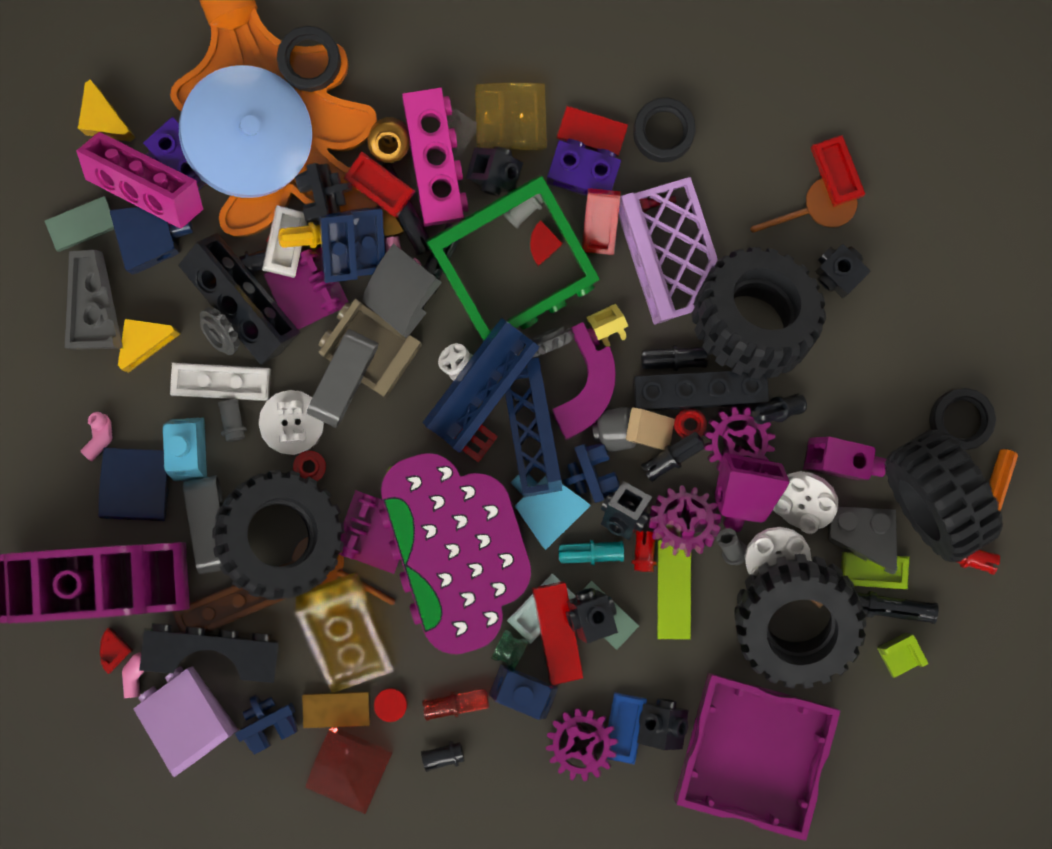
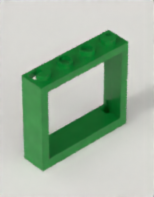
[426,175,600,342]

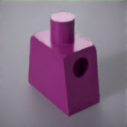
[803,437,886,480]
[715,453,790,532]

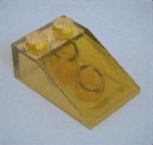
[295,572,393,693]

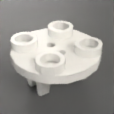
[259,390,324,455]
[773,471,839,534]
[745,527,812,577]

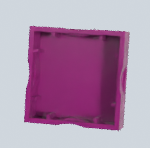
[674,672,841,841]

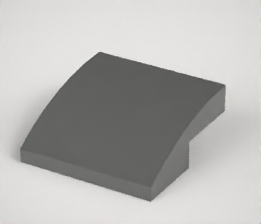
[362,243,442,338]

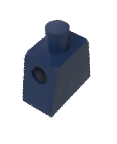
[110,207,193,275]
[489,664,559,720]

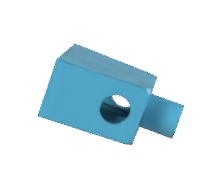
[163,418,207,481]
[511,474,591,550]

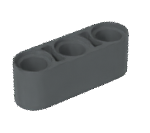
[306,329,379,428]
[183,475,224,574]

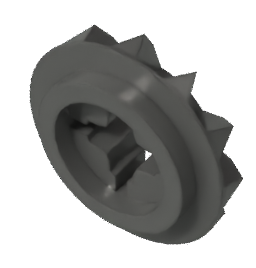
[200,307,240,355]
[523,326,574,357]

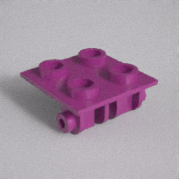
[264,247,349,330]
[339,490,399,574]

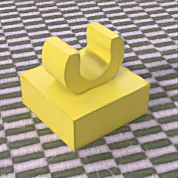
[586,304,628,347]

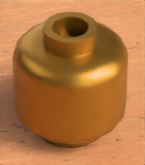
[368,117,410,163]

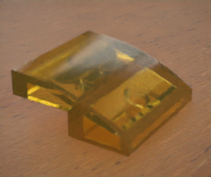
[475,83,547,150]

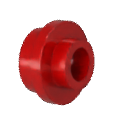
[674,408,707,439]
[293,450,326,481]

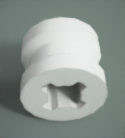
[438,343,473,381]

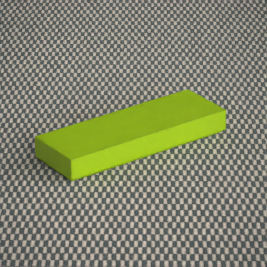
[657,540,691,639]

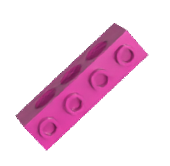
[402,88,468,227]
[76,132,203,229]

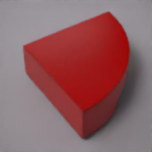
[530,220,563,267]
[100,627,133,674]

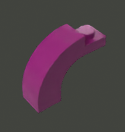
[551,322,616,441]

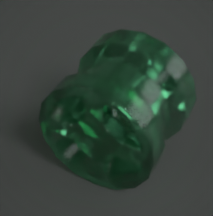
[490,629,529,670]

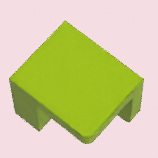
[877,633,929,678]

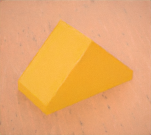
[78,79,135,142]
[118,319,180,373]

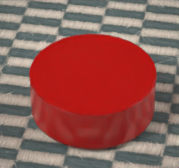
[374,688,407,722]

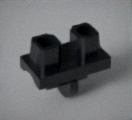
[295,163,353,222]

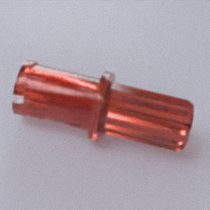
[422,689,489,721]

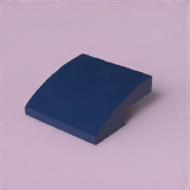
[319,207,385,283]
[98,448,169,521]

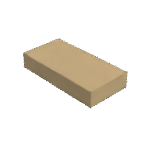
[626,408,675,450]

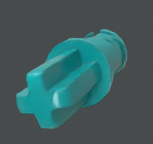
[558,540,624,565]

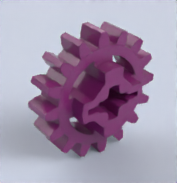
[703,406,775,471]
[649,486,721,557]
[546,708,618,782]

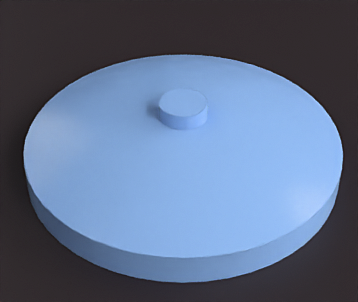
[179,65,312,198]

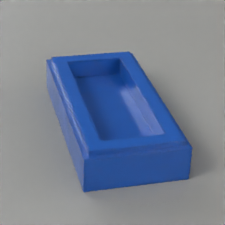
[602,692,647,764]

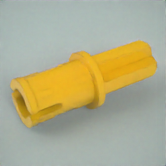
[278,222,321,248]

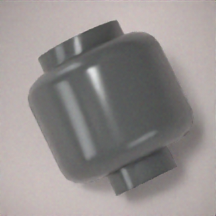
[593,406,637,452]

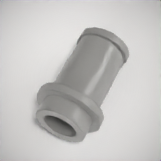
[503,194,544,229]

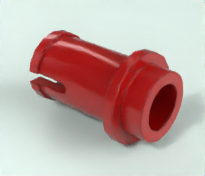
[631,531,657,572]
[956,550,1000,575]

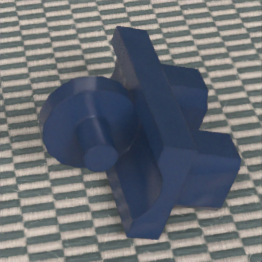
[563,444,620,503]
[235,694,299,755]

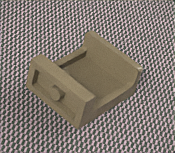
[318,299,422,399]

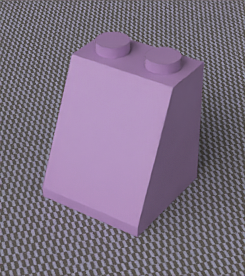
[133,666,239,777]

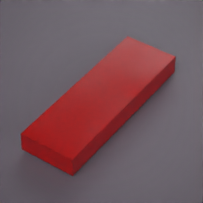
[532,581,583,685]

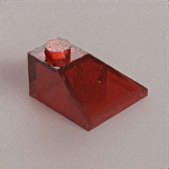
[305,727,392,814]

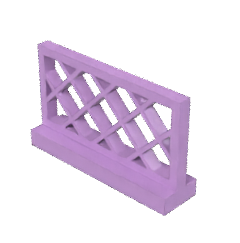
[618,177,718,325]

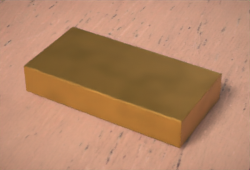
[302,692,370,728]

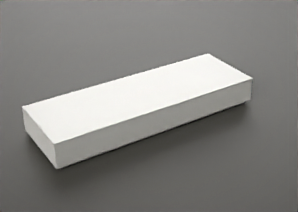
[170,363,271,401]

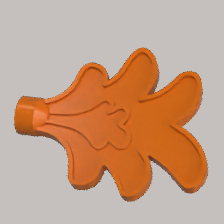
[170,0,379,237]

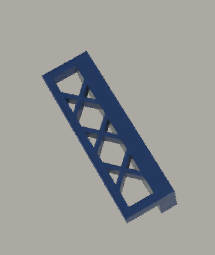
[422,318,540,453]
[502,357,562,497]

